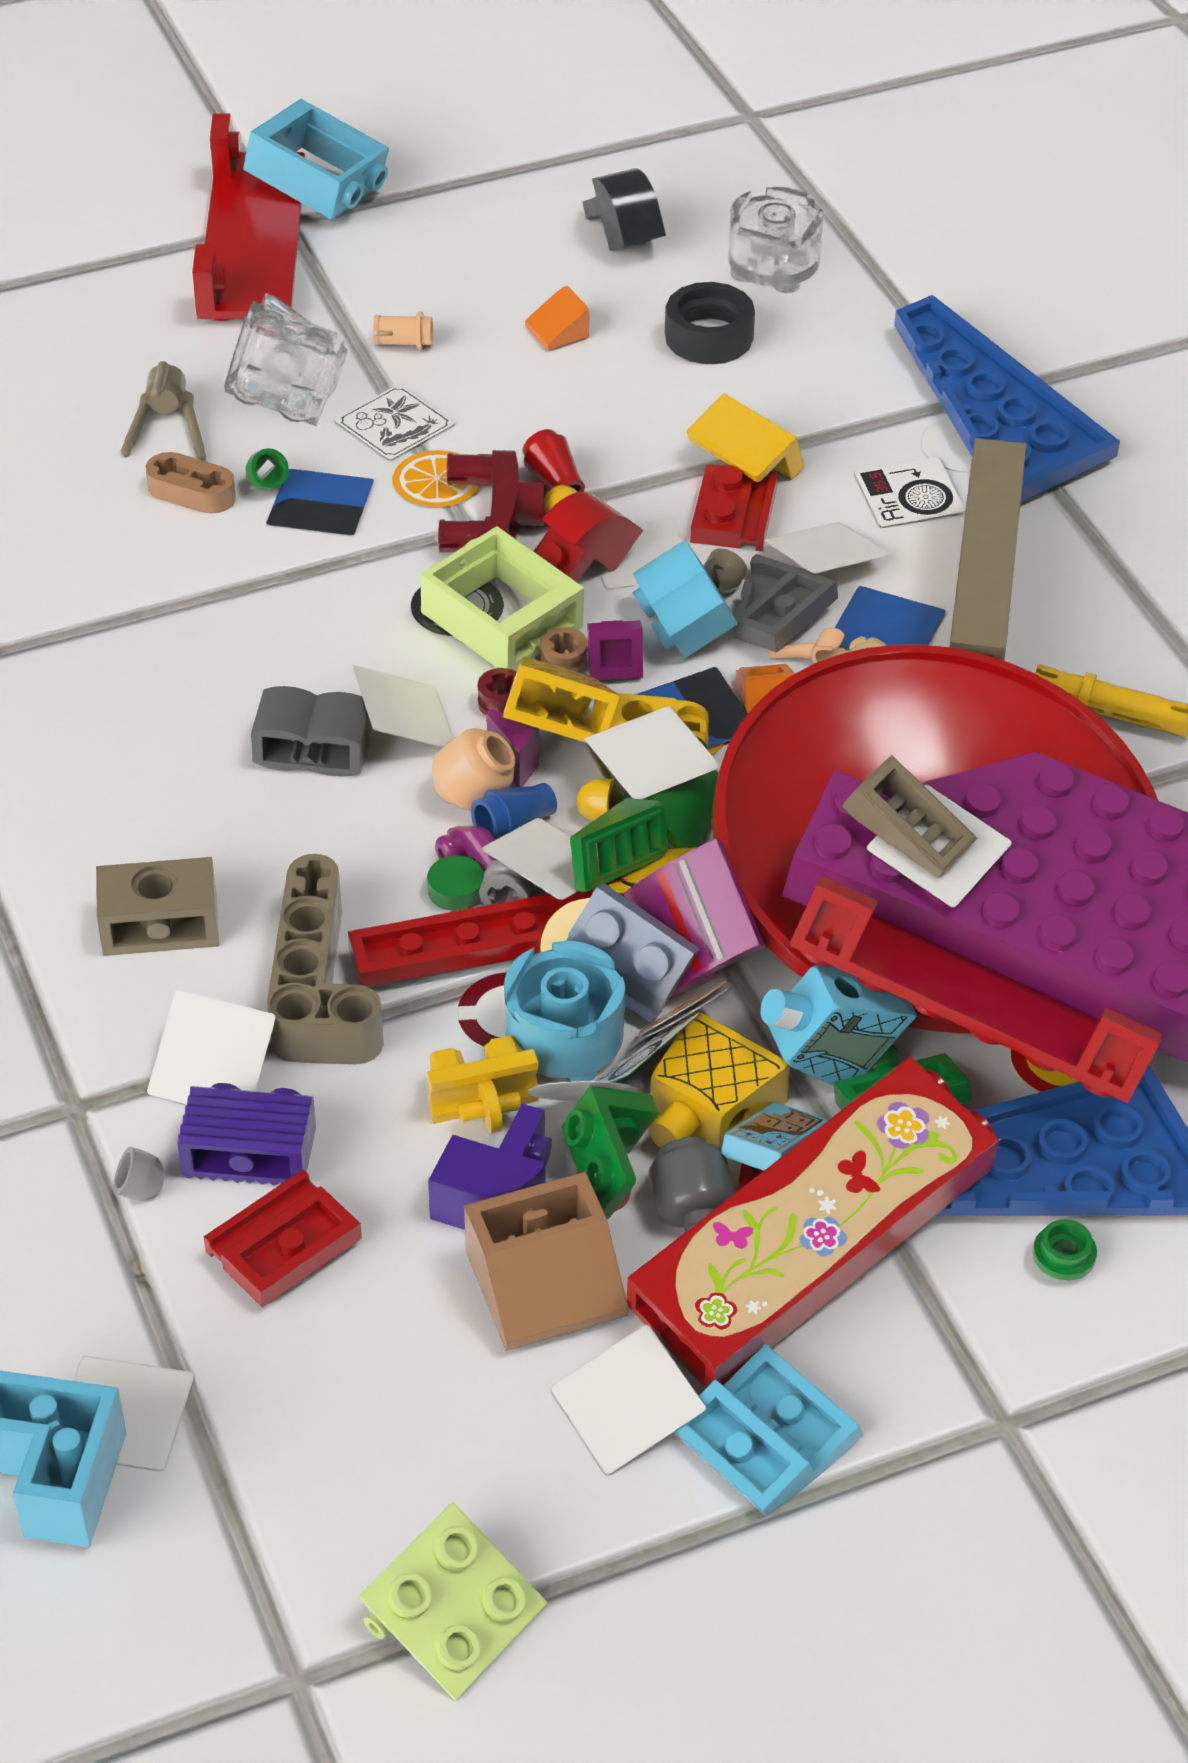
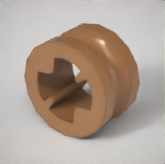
[541,627,588,673]

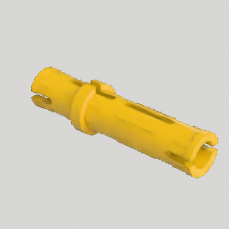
[1035,663,1188,739]

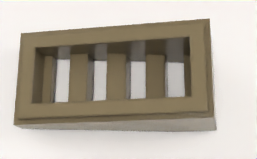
[841,754,978,878]

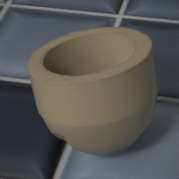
[704,548,747,594]

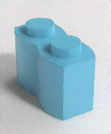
[632,539,738,658]

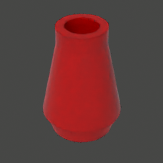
[522,429,585,492]

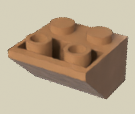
[464,1172,628,1351]

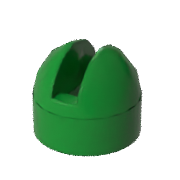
[245,448,289,490]

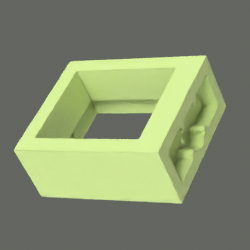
[421,526,584,671]

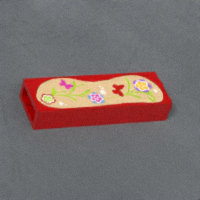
[627,1056,999,1389]

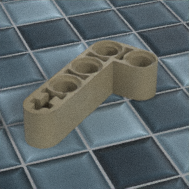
[267,854,384,1065]

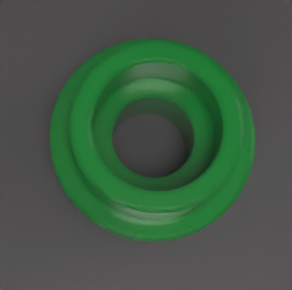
[1033,1219,1097,1281]

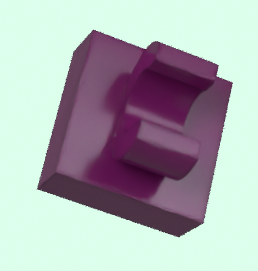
[587,620,643,680]

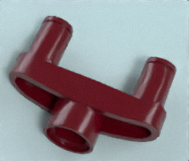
[438,450,546,553]

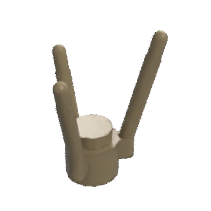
[121,361,206,461]

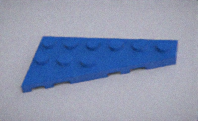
[894,295,1120,502]
[935,1065,1188,1216]

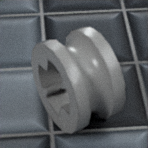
[479,860,534,905]

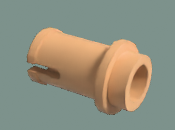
[373,312,434,350]

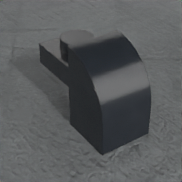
[582,168,666,251]

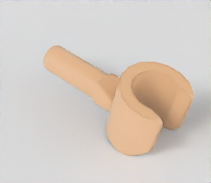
[769,628,846,663]

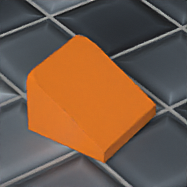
[525,286,589,350]
[736,664,795,713]

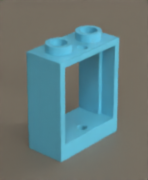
[243,98,389,220]

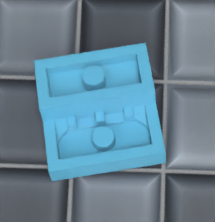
[673,1343,863,1515]

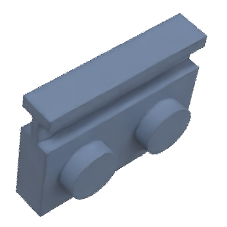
[566,883,700,1023]

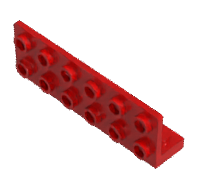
[192,113,305,321]
[789,875,1162,1103]

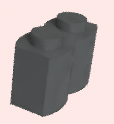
[251,686,371,776]

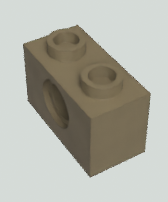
[96,857,219,956]

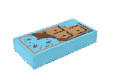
[721,1102,828,1170]

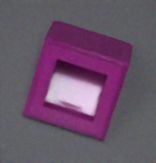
[486,708,539,787]

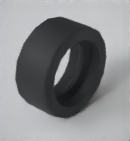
[664,282,755,364]

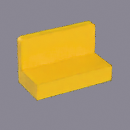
[686,393,805,482]

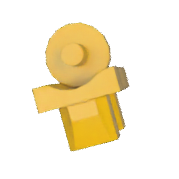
[427,1035,539,1134]

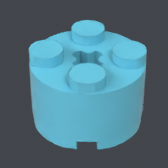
[504,940,625,1082]

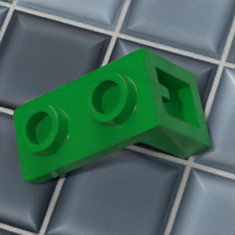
[561,1085,659,1220]

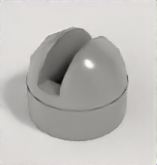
[113,1147,164,1200]

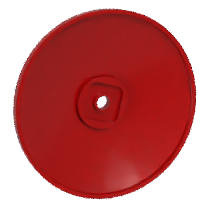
[712,645,1158,1034]

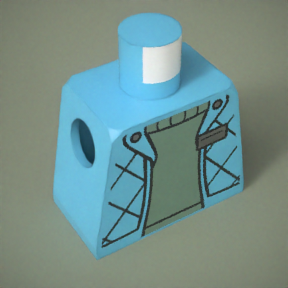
[760,965,917,1086]

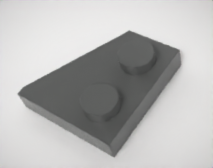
[733,554,838,652]

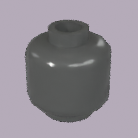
[648,1136,736,1232]

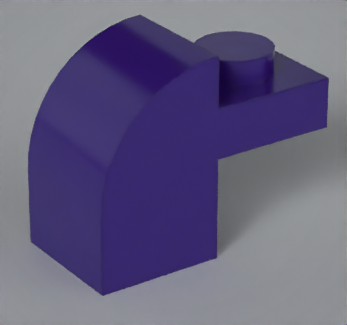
[428,1103,552,1230]

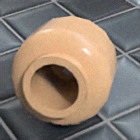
[432,728,515,811]

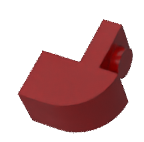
[533,492,643,583]

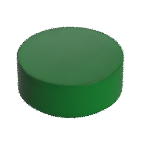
[427,856,484,910]

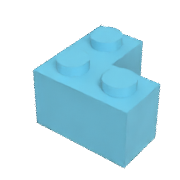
[0,1370,126,1548]

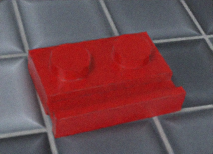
[690,464,778,551]
[203,1169,362,1308]

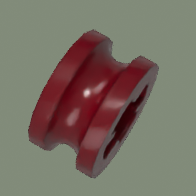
[477,668,517,716]

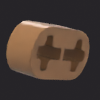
[145,452,236,514]

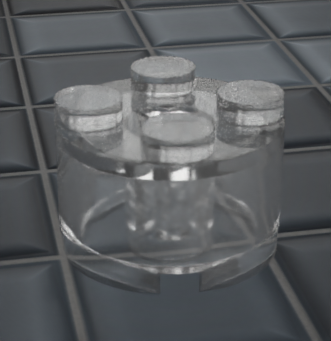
[728,187,823,293]

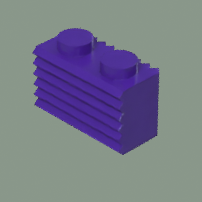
[177,1083,316,1186]

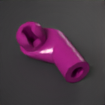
[435,826,496,873]

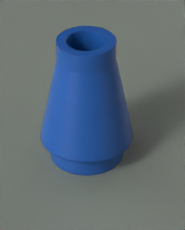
[471,783,557,840]

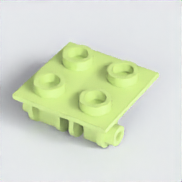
[358,1502,548,1701]

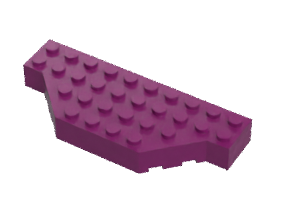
[782,752,1188,1062]

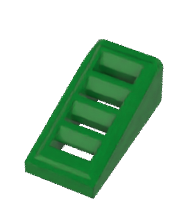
[570,798,668,892]

